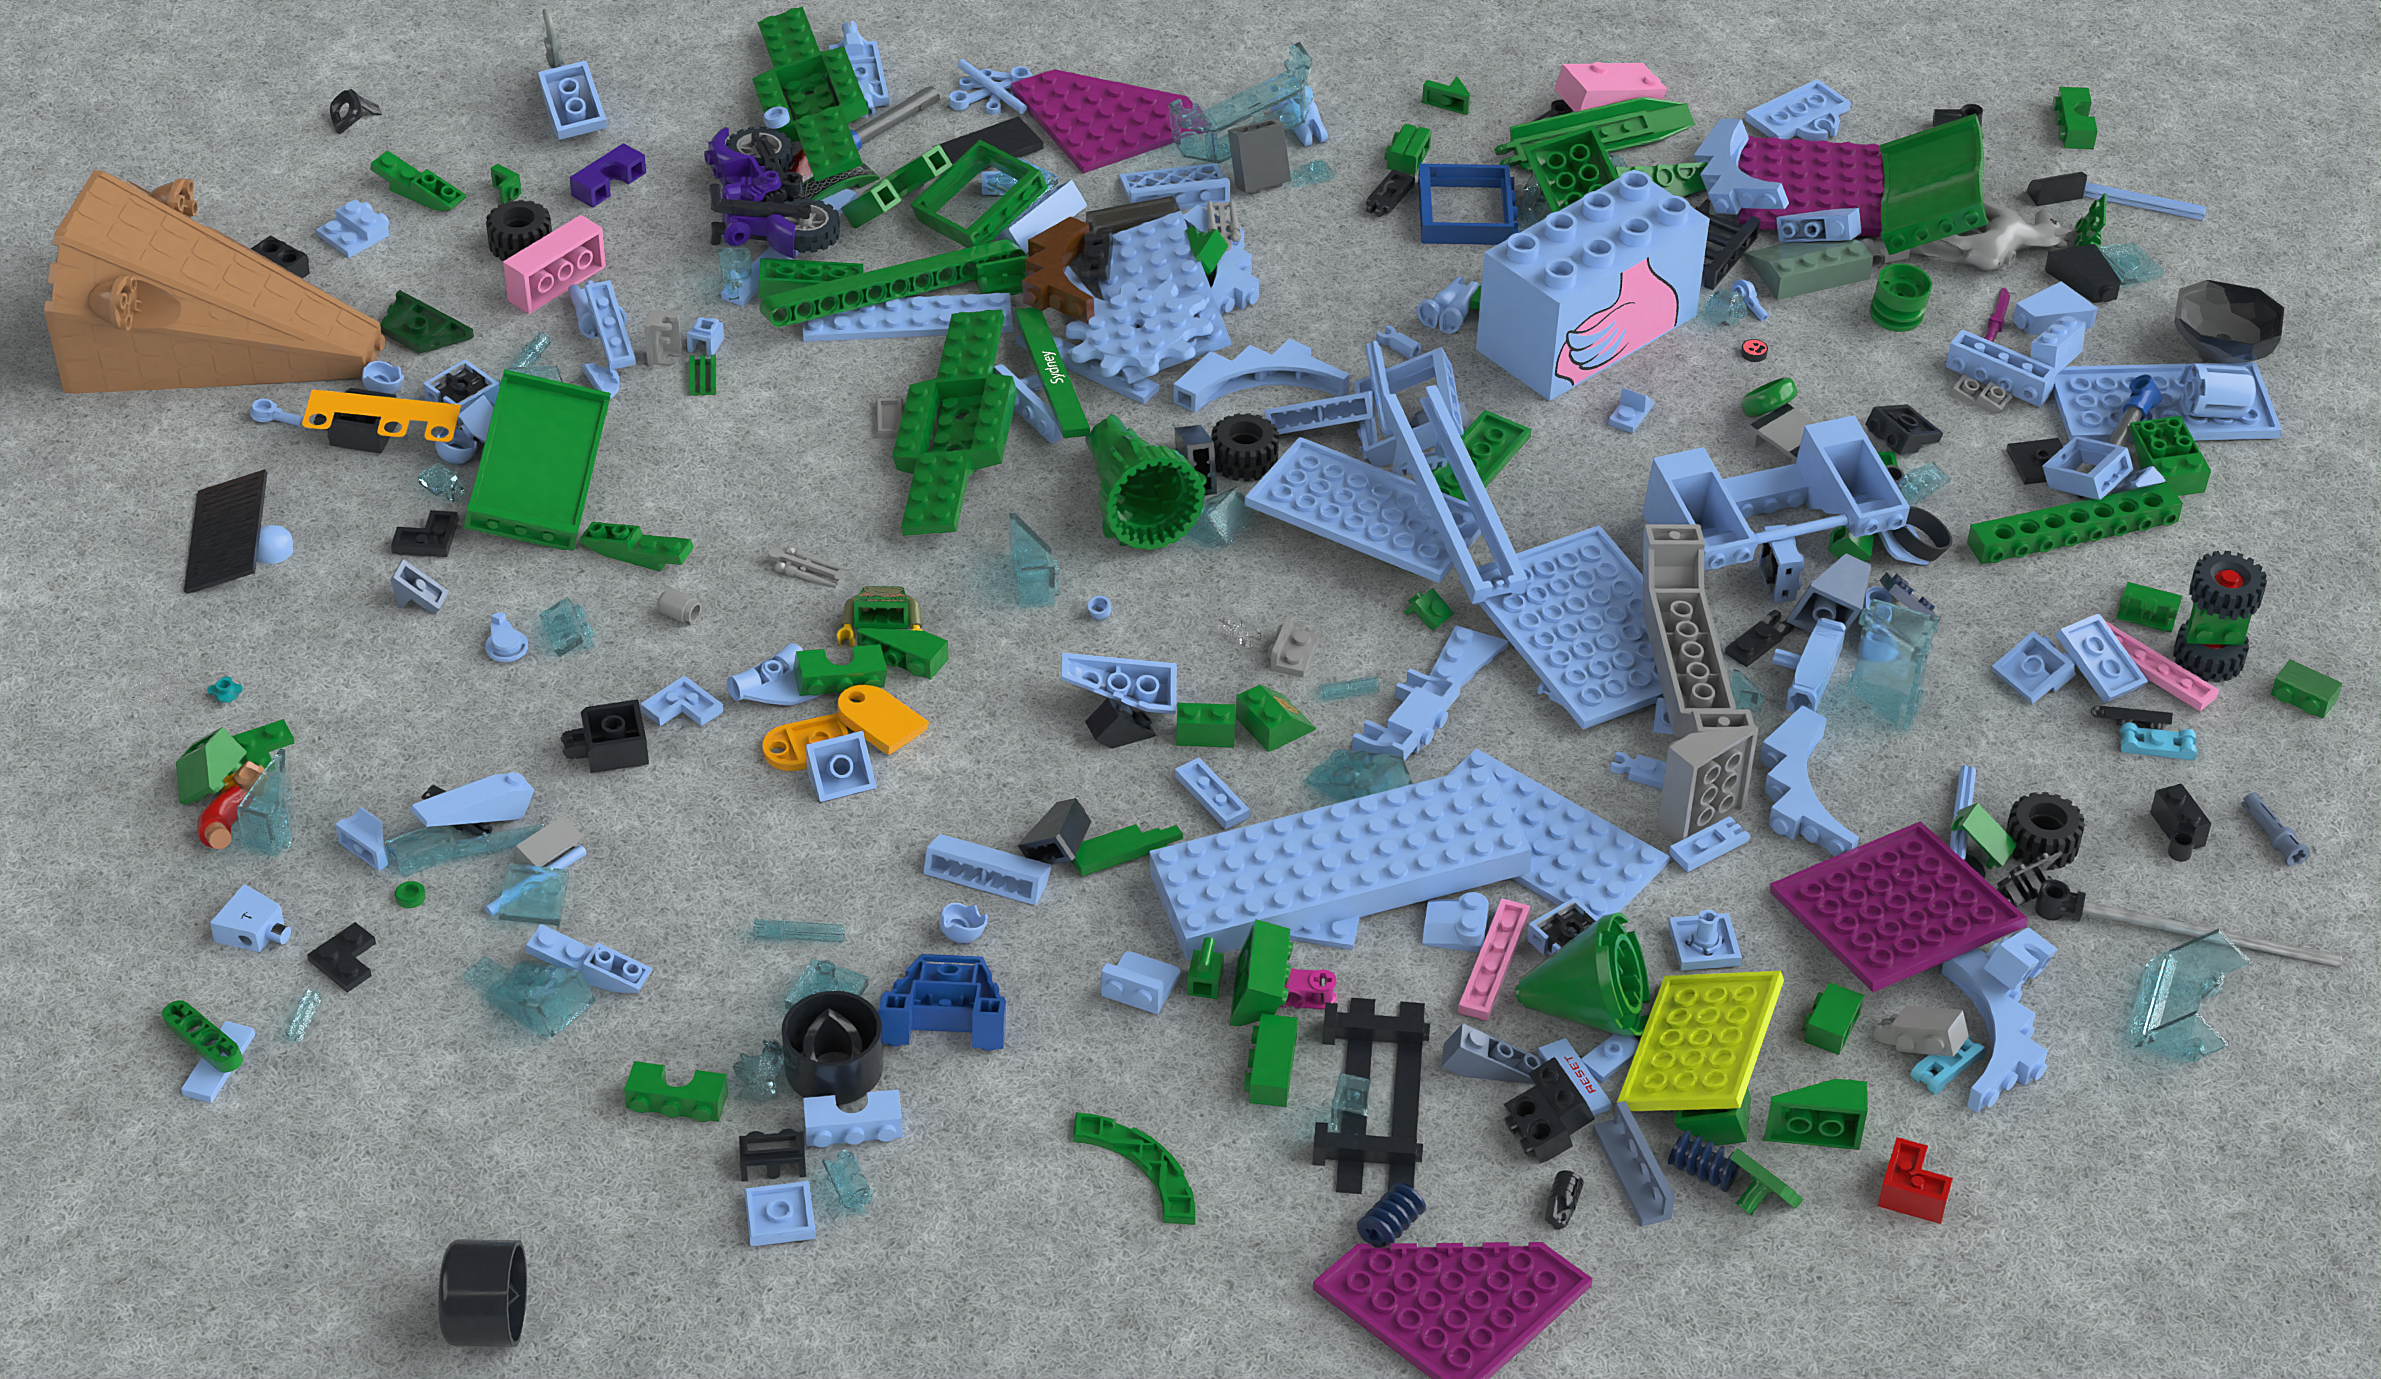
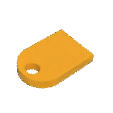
[837,685,929,756]
[762,713,849,771]

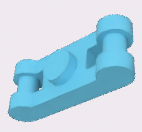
[2120,722,2197,760]
[1910,1036,1987,1095]

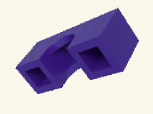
[569,143,646,208]

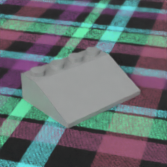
[1657,724,1758,843]

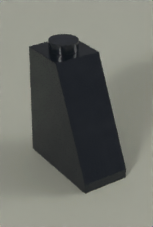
[2045,244,2121,303]
[1174,424,1217,496]
[1017,798,1092,865]

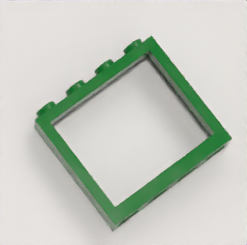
[910,140,1048,248]

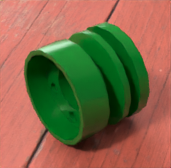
[1869,263,1933,332]

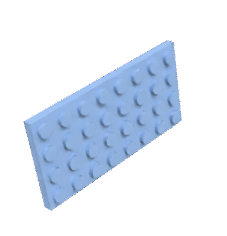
[1096,211,1232,371]
[2053,362,2282,443]
[1245,437,1482,583]
[1448,748,1670,918]

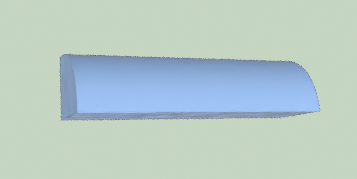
[996,180,1087,254]
[1264,391,1376,434]
[923,834,1051,905]

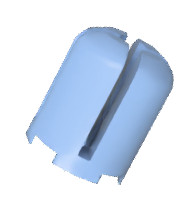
[2178,363,2256,419]

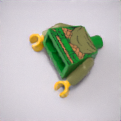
[837,585,923,648]

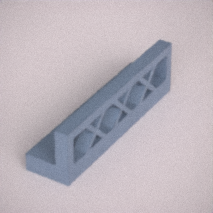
[1593,1101,1675,1227]

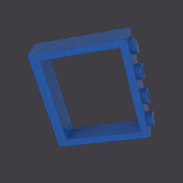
[1418,163,1518,245]

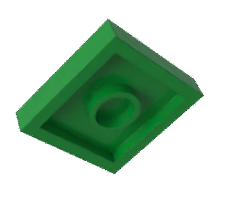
[1730,1148,1804,1216]

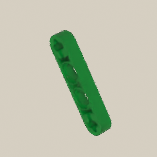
[162,1000,243,1073]

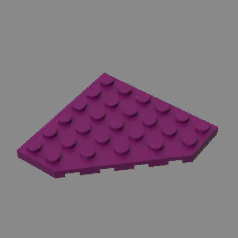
[1011,69,1212,173]
[1313,1242,1593,1379]

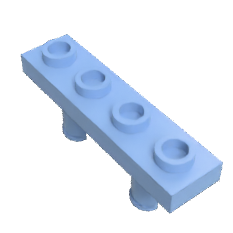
[993,364,1062,444]

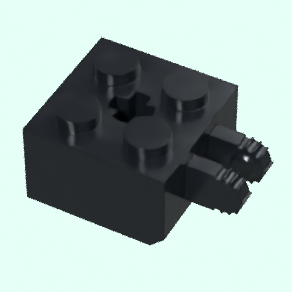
[313,388,398,454]
[560,699,649,773]

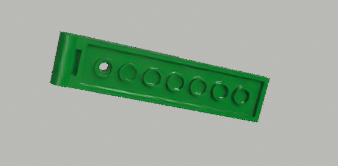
[1369,410,1532,574]

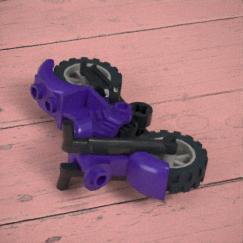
[704,127,840,259]

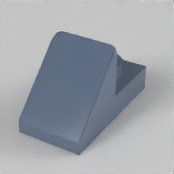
[390,559,449,614]

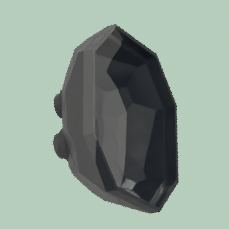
[2174,280,2285,364]

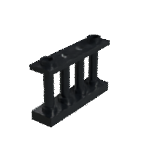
[1695,199,1761,290]

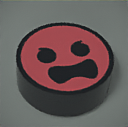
[1741,339,1768,362]

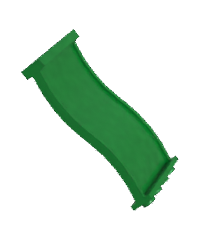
[1880,114,1988,255]
[464,369,611,551]

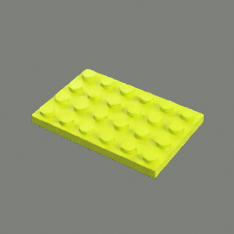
[1617,971,1784,1111]

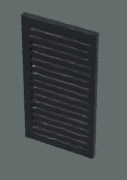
[184,469,268,594]

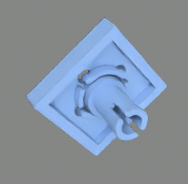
[1668,910,1742,971]

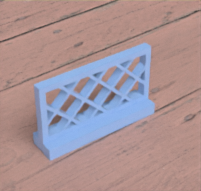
[1119,163,1230,215]

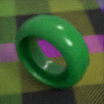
[1741,377,1798,418]

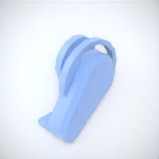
[485,612,528,662]

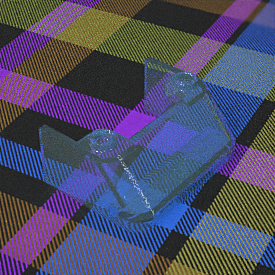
[2125,929,2251,1063]

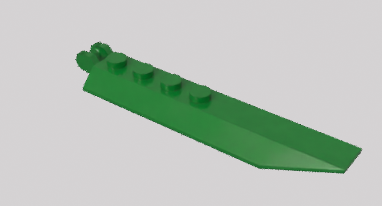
[1494,97,1695,171]

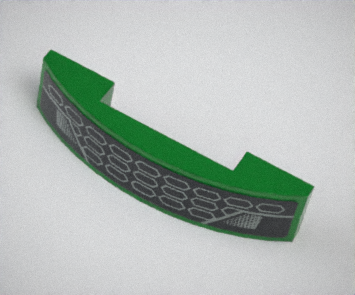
[799,163,880,201]

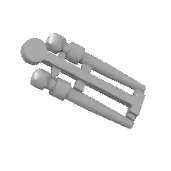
[1207,200,1241,251]
[768,545,847,588]

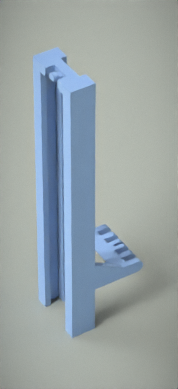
[1382,385,1528,604]

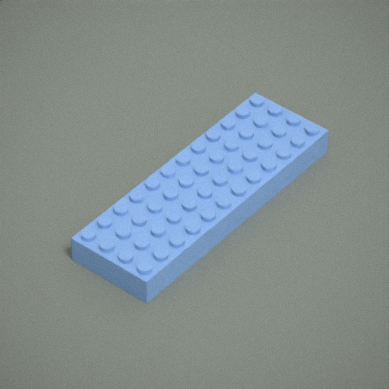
[1149,765,1532,960]

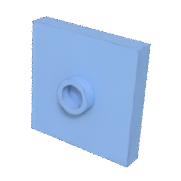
[744,1181,816,1246]

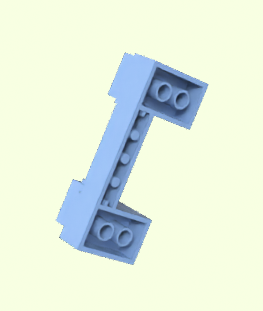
[1642,415,1910,571]

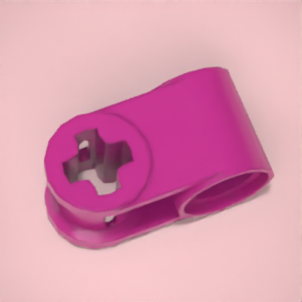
[1281,968,1337,1009]

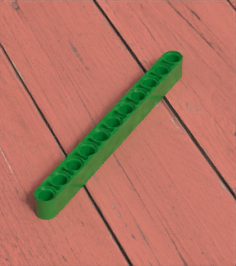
[759,239,1026,327]

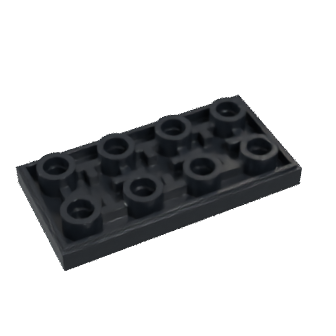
[932,116,1044,171]

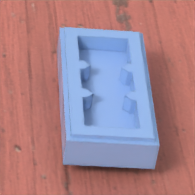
[1581,1034,1640,1083]

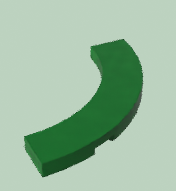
[1073,1112,1196,1225]

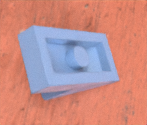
[1608,388,1655,434]

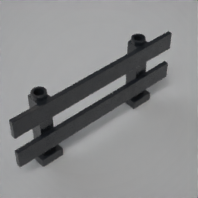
[1312,997,1430,1194]

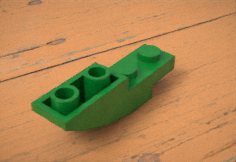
[370,150,466,211]
[579,522,694,572]

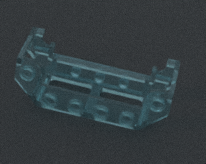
[1169,42,1314,164]

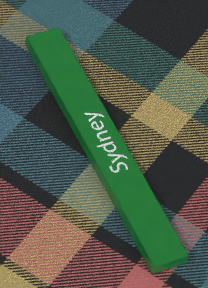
[1014,307,1090,439]

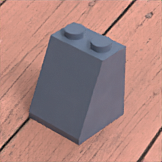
[1786,554,1871,633]

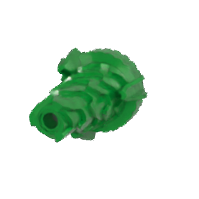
[1085,414,1207,550]

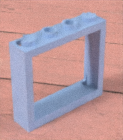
[1354,347,1464,468]

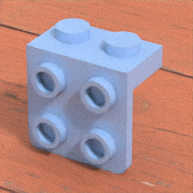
[1101,951,1180,1015]

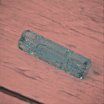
[285,989,321,1042]

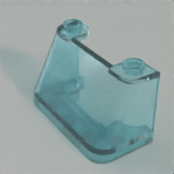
[1847,598,1940,732]

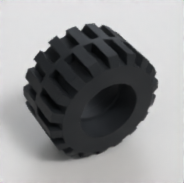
[486,200,552,261]
[1211,413,1279,482]
[2006,792,2085,870]

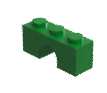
[2052,87,2098,149]
[793,644,887,696]
[624,1061,728,1122]

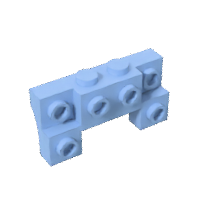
[1352,668,1461,763]

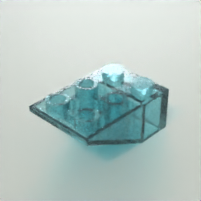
[1303,749,1413,803]
[482,961,596,1037]

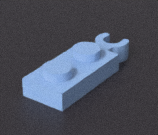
[1610,752,1666,789]

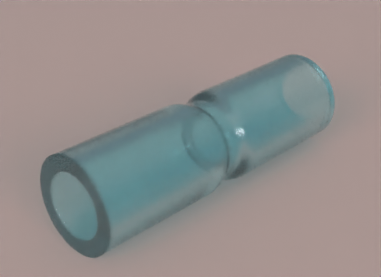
[1319,675,1379,701]

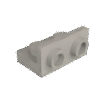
[1267,616,1320,678]

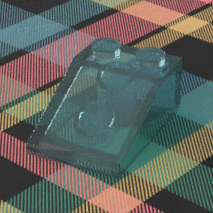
[1009,513,1060,609]
[237,748,293,857]

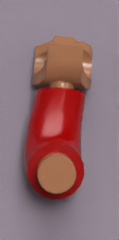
[197,761,274,849]

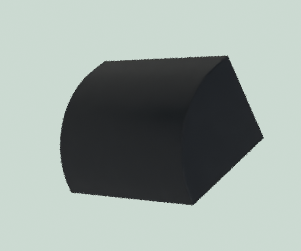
[2027,172,2087,207]

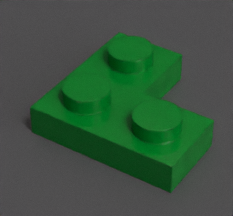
[232,719,295,774]

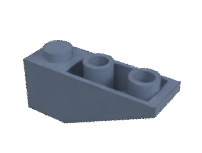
[1441,1023,1543,1084]

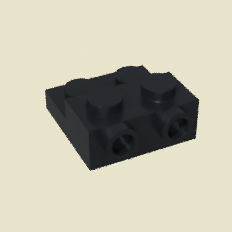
[1865,404,1943,455]

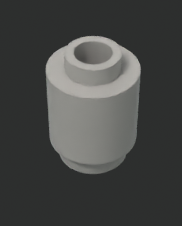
[658,588,702,624]

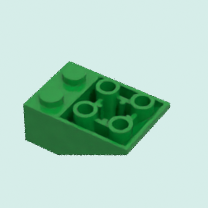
[2129,416,2211,496]

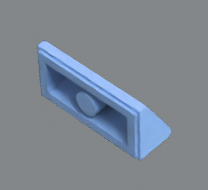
[2112,466,2165,494]

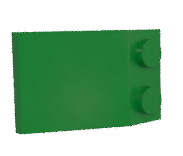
[1764,1078,1868,1150]

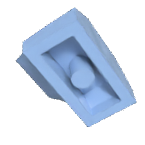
[335,808,388,871]

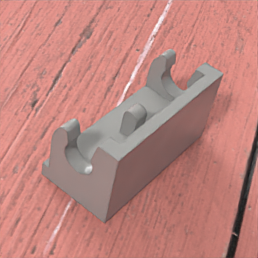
[644,310,682,366]
[515,815,584,875]

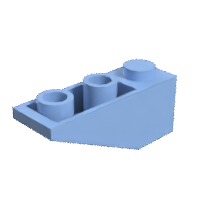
[1776,208,1861,243]

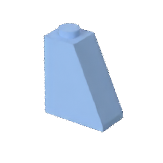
[2013,281,2098,335]

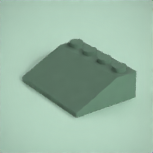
[1744,239,1873,300]

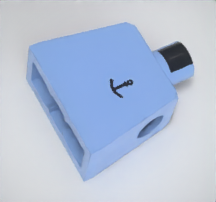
[210,884,291,952]

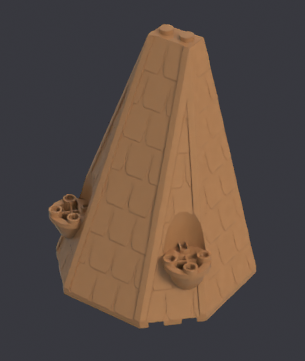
[44,170,385,394]

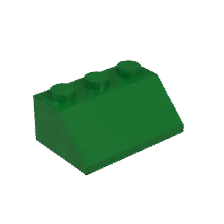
[1229,919,1293,1026]

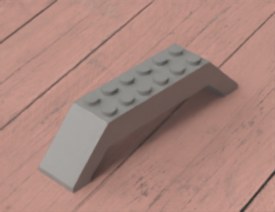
[1643,524,1754,737]

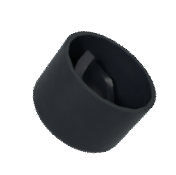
[781,991,884,1105]
[438,1239,527,1347]

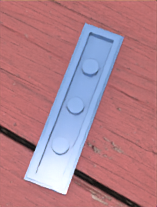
[585,280,636,370]

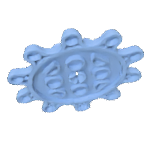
[1065,281,1213,377]

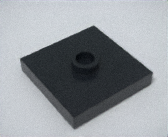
[2006,438,2076,485]

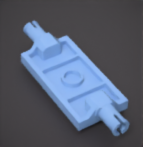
[829,21,889,118]

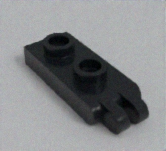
[1366,169,1415,217]
[2090,705,2173,729]

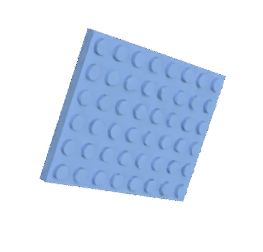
[1459,525,1664,730]

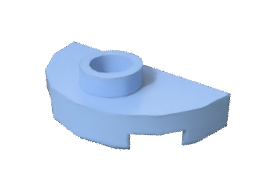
[582,363,620,399]

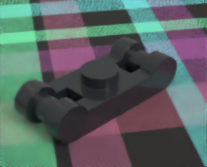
[1081,230,1113,284]

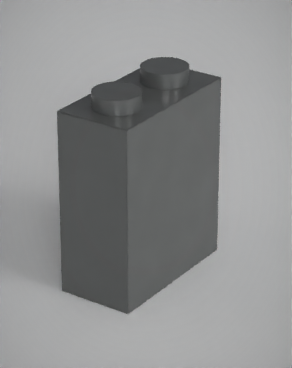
[1228,118,1291,194]

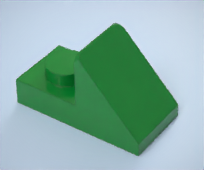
[1422,76,1470,115]
[1185,225,1228,275]

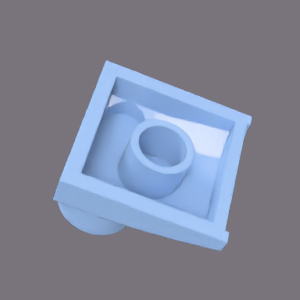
[1422,892,1489,953]

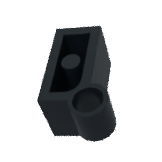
[2150,783,2212,862]

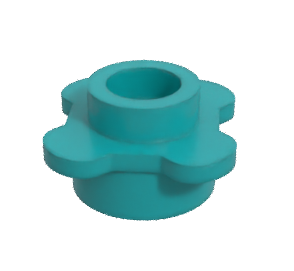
[207,676,243,703]

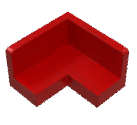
[1878,1137,1953,1224]

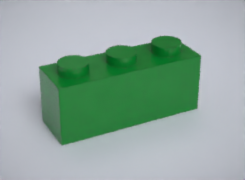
[1244,1013,1298,1107]

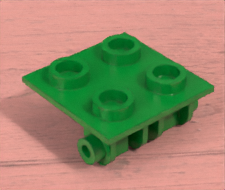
[2074,193,2107,251]
[2116,582,2182,633]

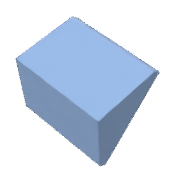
[805,731,877,802]

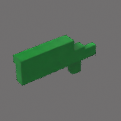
[1070,824,1183,877]

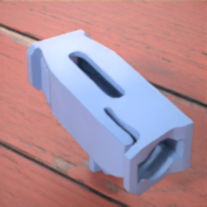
[1772,618,1846,712]

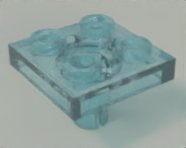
[785,958,869,1010]

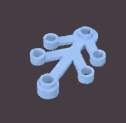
[949,66,1032,115]

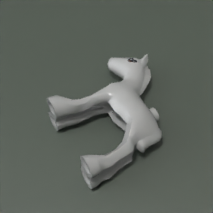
[1909,199,2071,271]

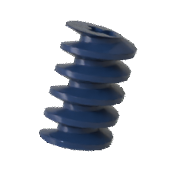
[1668,1130,1740,1192]
[1357,1181,1426,1248]

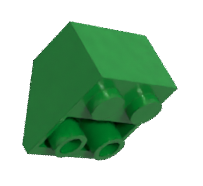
[176,727,247,805]

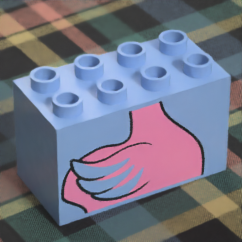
[1476,170,1709,401]

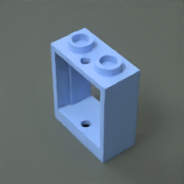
[2043,436,2133,500]

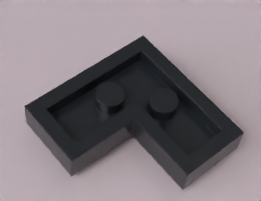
[391,510,459,557]
[307,922,376,993]

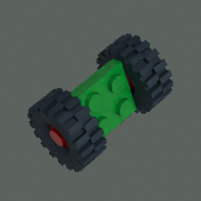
[2173,551,2267,682]

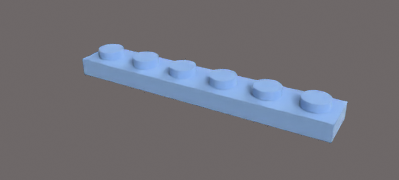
[1016,334,1159,404]

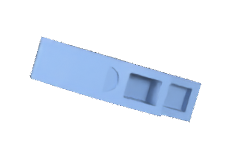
[525,924,652,993]

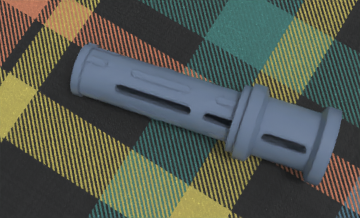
[2241,792,2310,866]

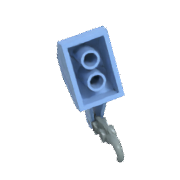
[538,9,607,140]

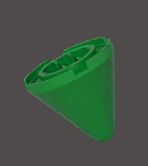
[1515,912,1650,1038]

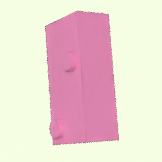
[1554,62,1667,112]
[503,215,606,314]

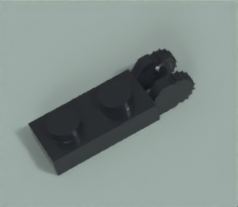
[1725,609,1795,667]

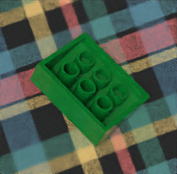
[1523,125,1619,213]

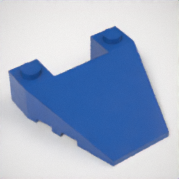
[878,954,1006,1051]

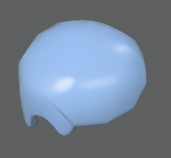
[362,360,404,394]
[435,428,477,465]
[257,524,293,564]
[939,903,988,944]

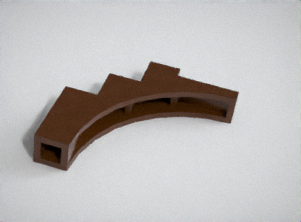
[1022,216,1095,324]

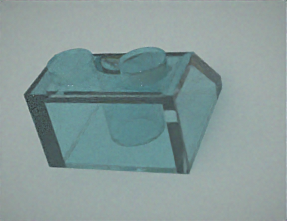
[1183,486,1256,549]

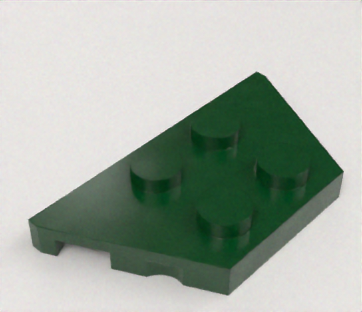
[380,290,474,354]

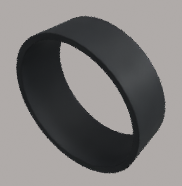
[1892,506,1952,561]

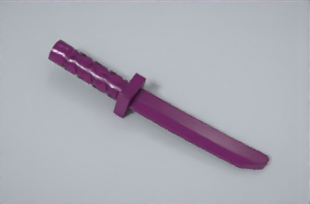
[1984,288,2010,342]

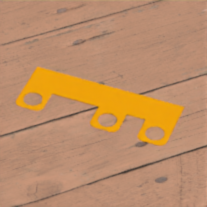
[302,389,461,442]

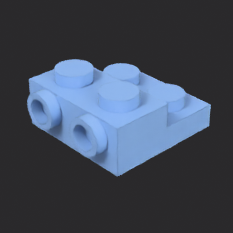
[316,199,389,258]
[1992,630,2076,705]

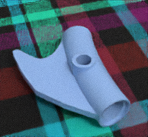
[727,643,823,706]

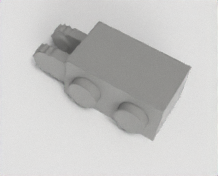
[1872,1005,1969,1057]

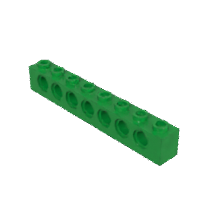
[1967,482,2183,564]

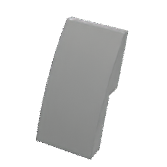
[1949,374,2013,413]

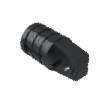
[1545,1170,1584,1230]

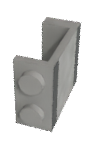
[1747,403,1816,464]

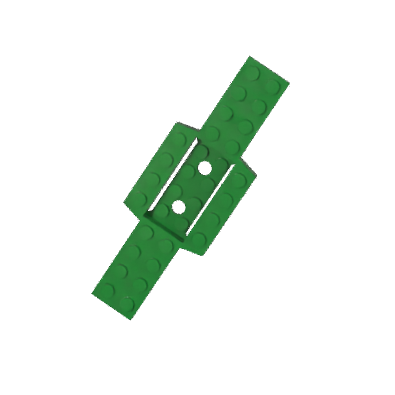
[752,6,869,182]
[892,309,1017,536]

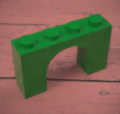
[840,144,953,229]

